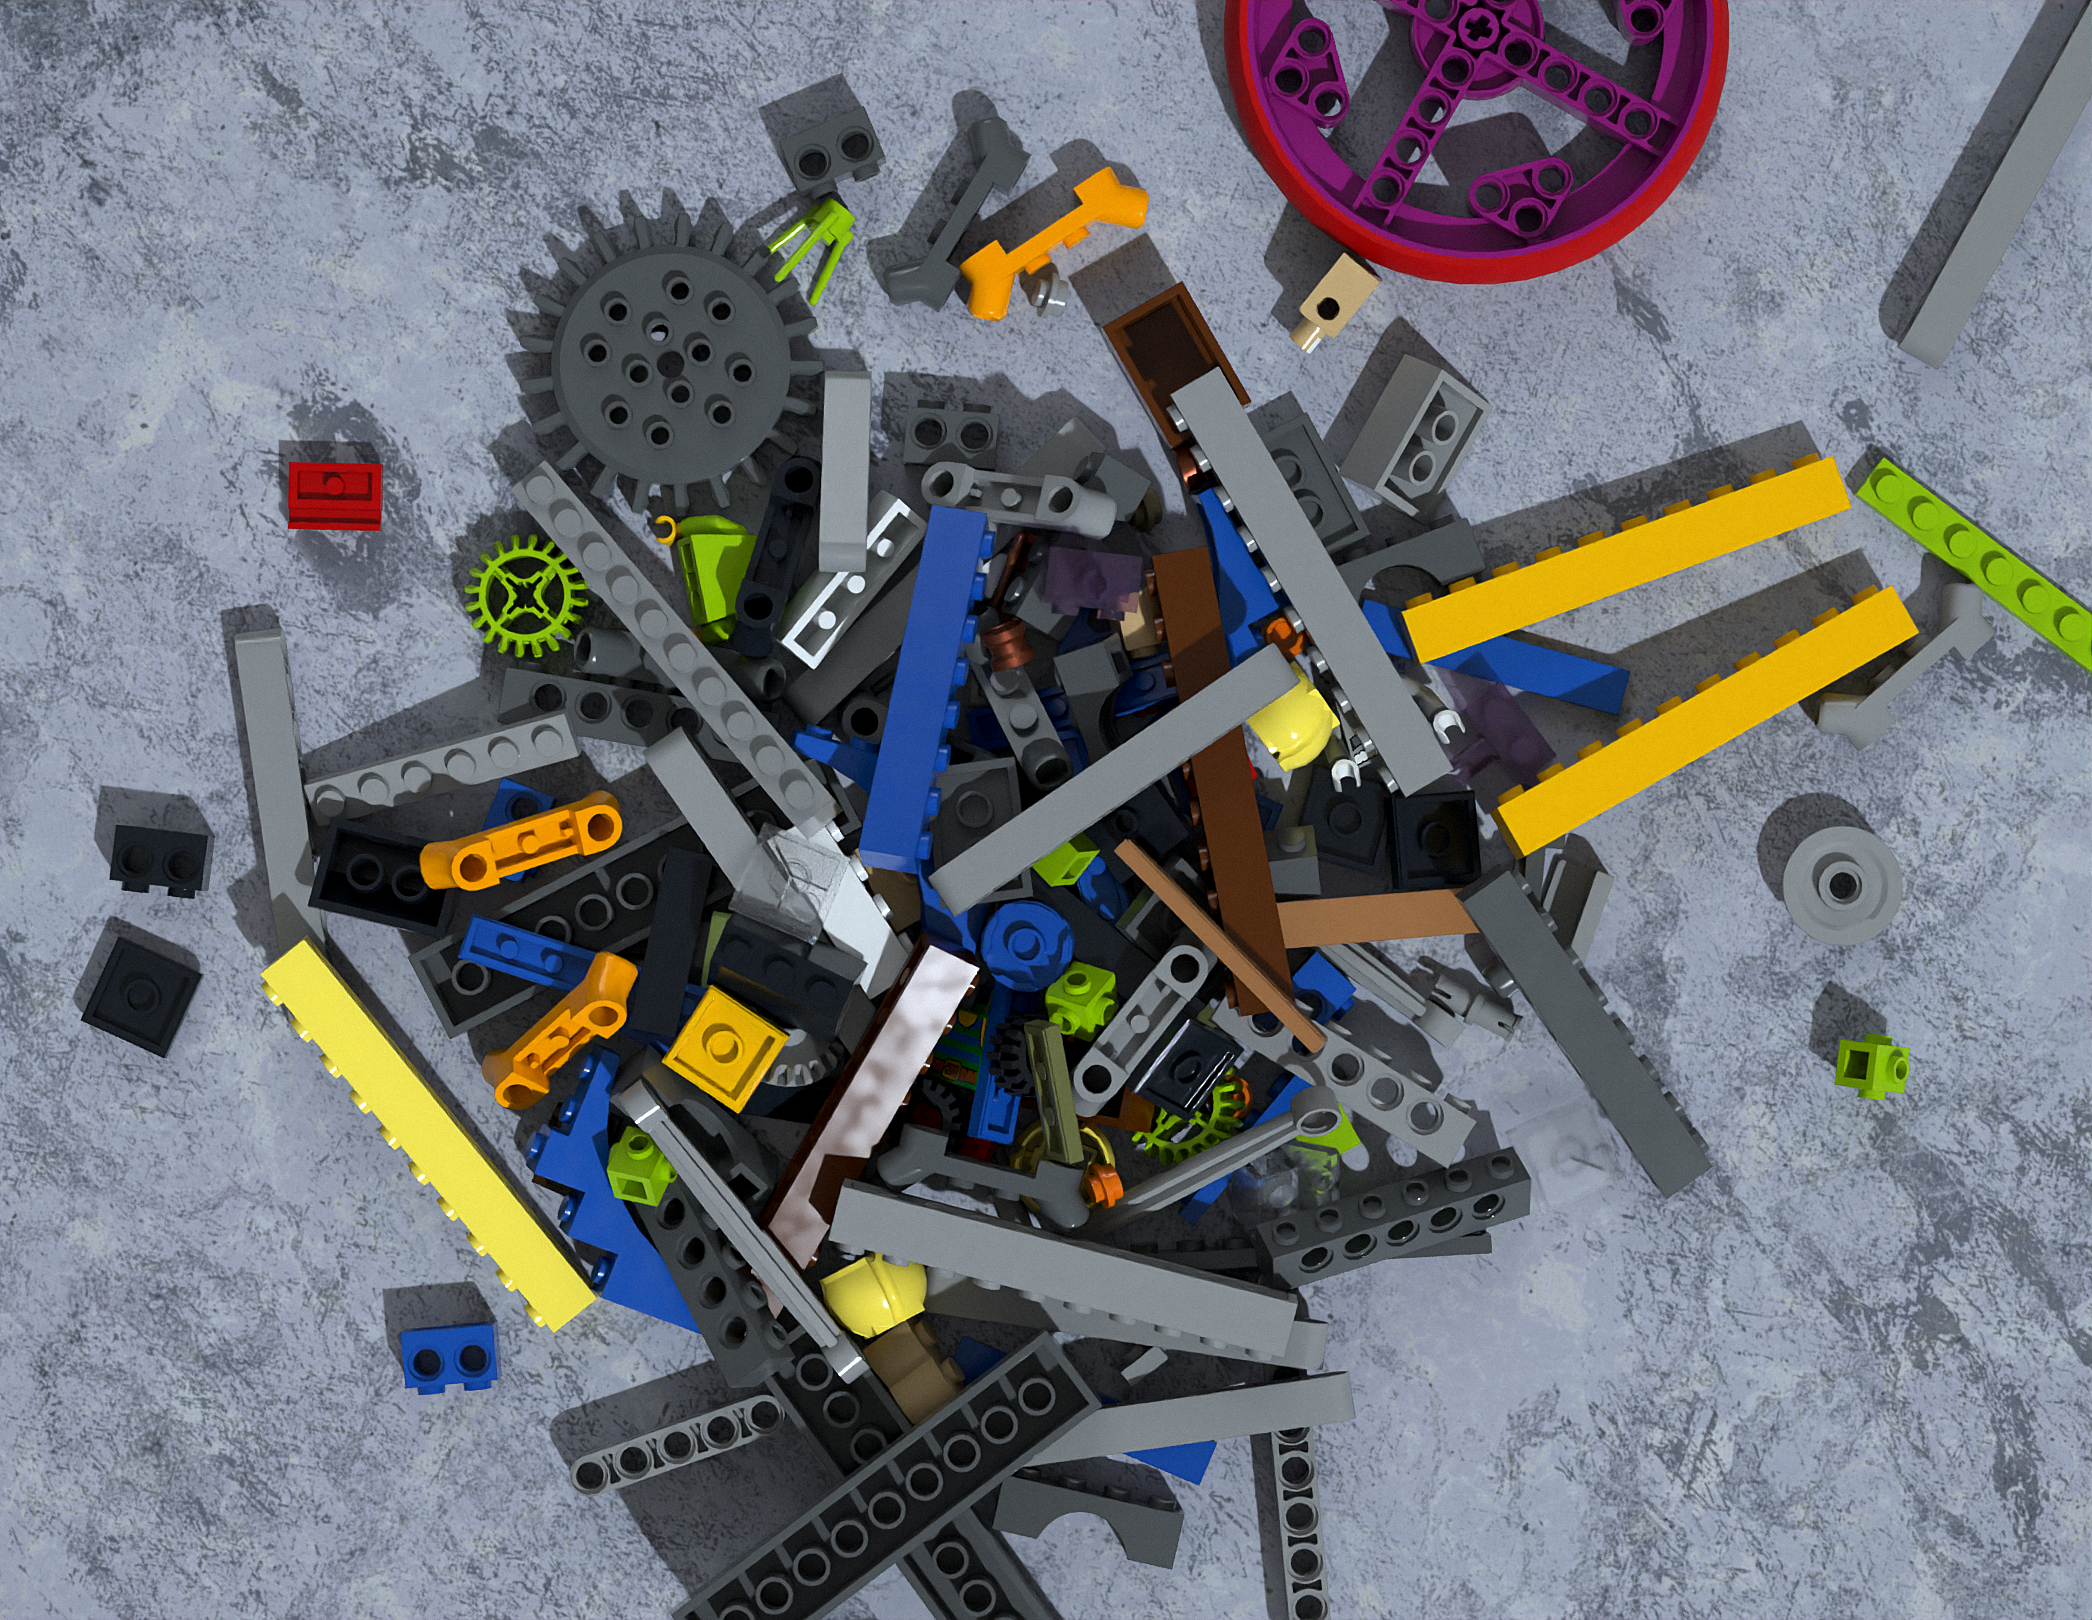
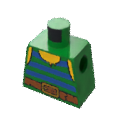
[924,985,994,1090]

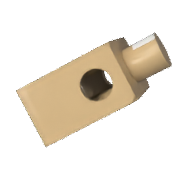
[1289,251,1383,354]

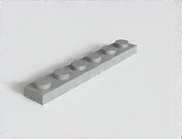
[304,708,581,828]

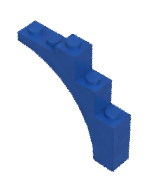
[1124,486,1288,774]
[789,724,989,954]
[524,1043,702,1335]

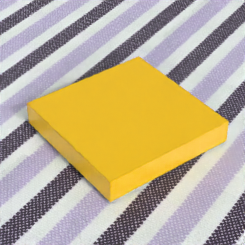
[661,983,791,1114]

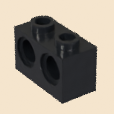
[109,825,215,899]

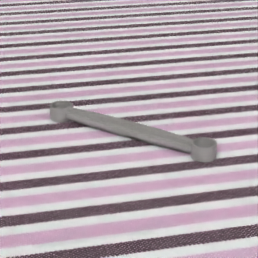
[1182,813,1465,1050]
[618,1079,871,1384]
[1041,1086,1342,1242]

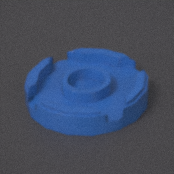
[981,898,1075,992]

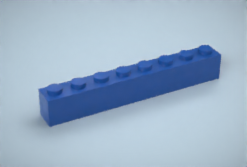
[858,505,996,874]

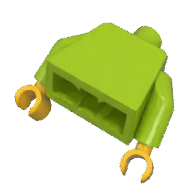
[655,515,758,645]

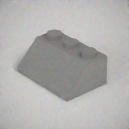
[1337,354,1493,526]

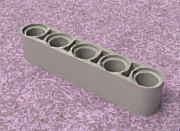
[819,371,872,572]
[569,1390,787,1497]

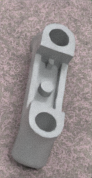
[921,461,1117,541]
[1814,583,1997,752]
[1069,930,1218,1117]

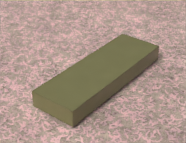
[1023,1019,1084,1164]

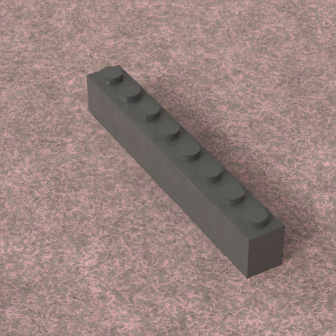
[1454,863,1712,1199]

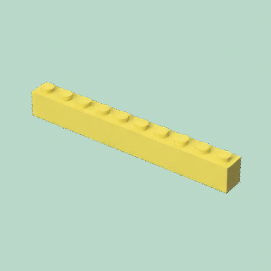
[260,935,598,1333]

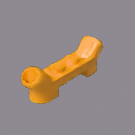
[958,166,1150,322]
[419,790,622,891]
[482,951,638,1110]

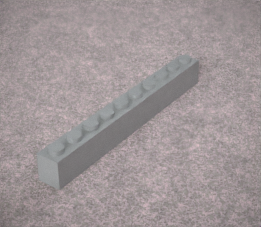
[1166,366,1454,797]
[510,460,843,840]
[828,1178,1298,1361]

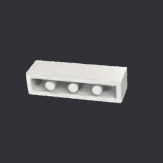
[776,489,928,670]
[769,819,914,999]

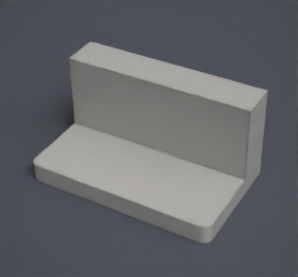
[1542,860,1615,964]

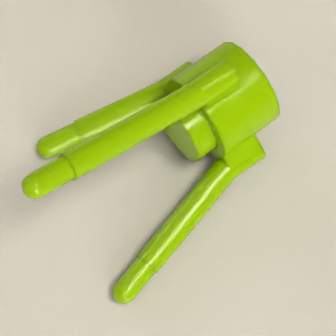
[767,197,856,306]

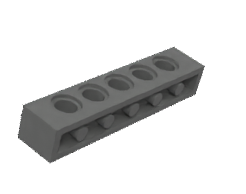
[497,660,782,764]
[609,1126,795,1388]
[1256,1146,1531,1291]

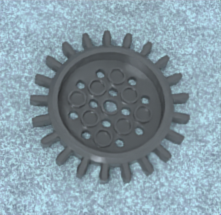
[520,213,824,518]

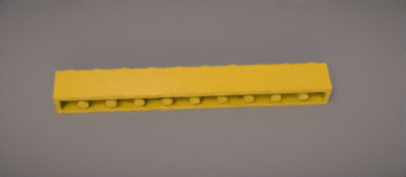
[1397,452,1852,666]
[1489,584,1919,860]

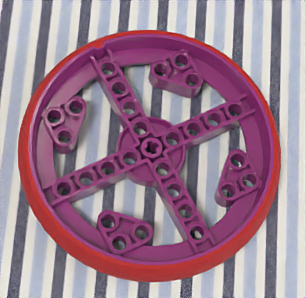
[1224,0,1729,284]

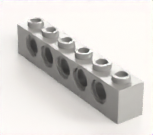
[1208,993,1477,1169]

